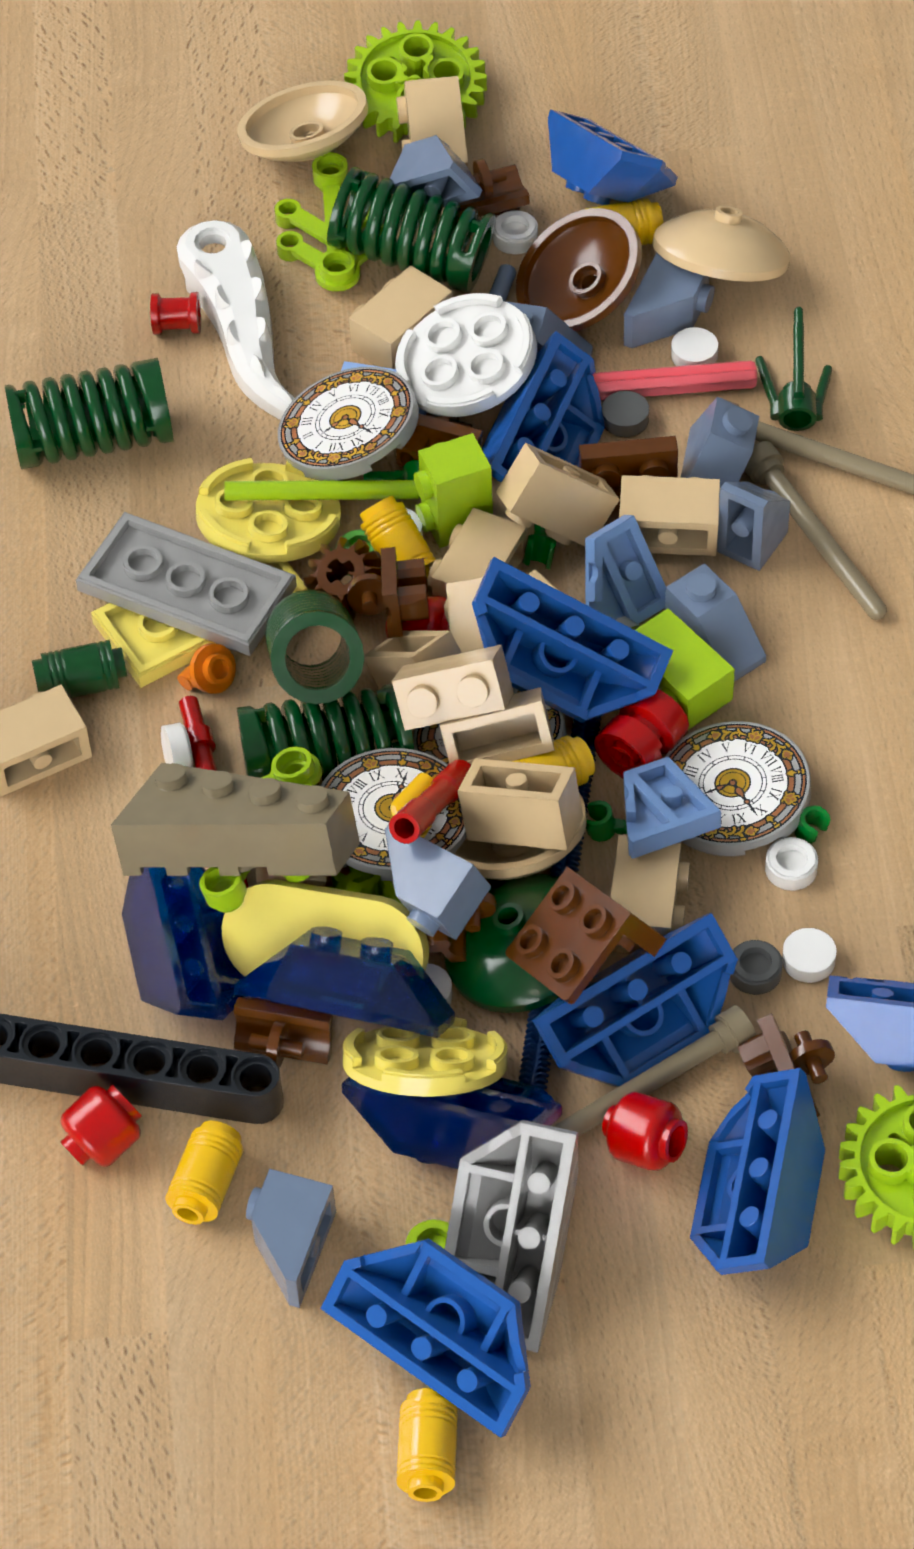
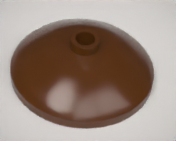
[516,208,642,331]

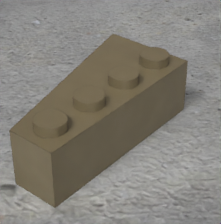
[111,763,360,876]

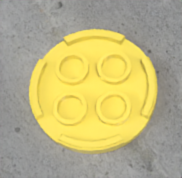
[196,458,341,563]
[343,1014,507,1097]

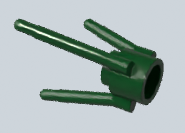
[755,306,832,431]

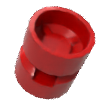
[594,689,689,779]

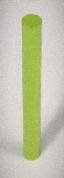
[224,480,419,501]

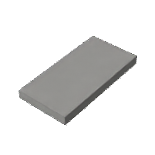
[76,512,297,656]

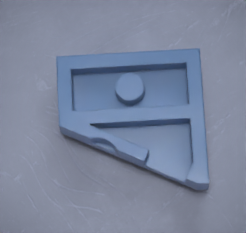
[585,515,666,624]
[623,756,721,859]

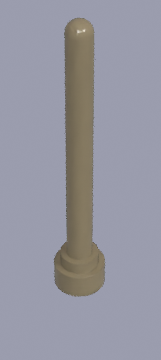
[722,398,914,495]
[744,441,887,620]
[553,1005,756,1137]

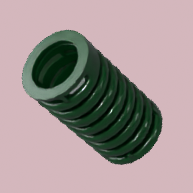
[327,166,496,294]
[5,358,174,469]
[265,590,364,704]
[237,684,414,785]

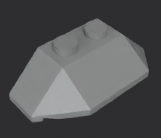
[445,1120,579,1353]

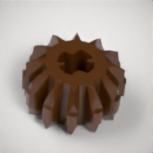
[303,536,381,621]

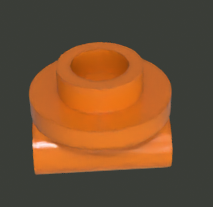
[177,643,236,694]

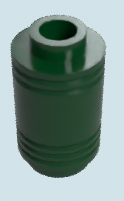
[32,639,127,698]

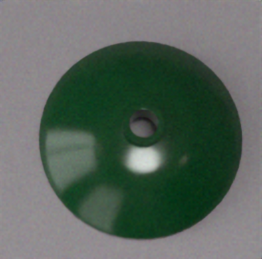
[444,874,559,1013]

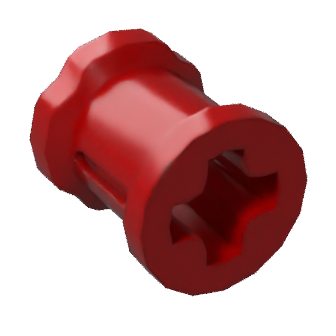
[150,292,201,335]

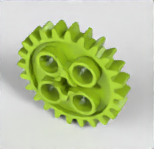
[344,20,487,143]
[838,1085,914,1250]

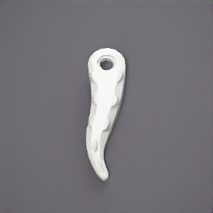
[177,220,295,420]

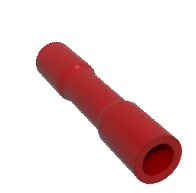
[389,759,471,844]

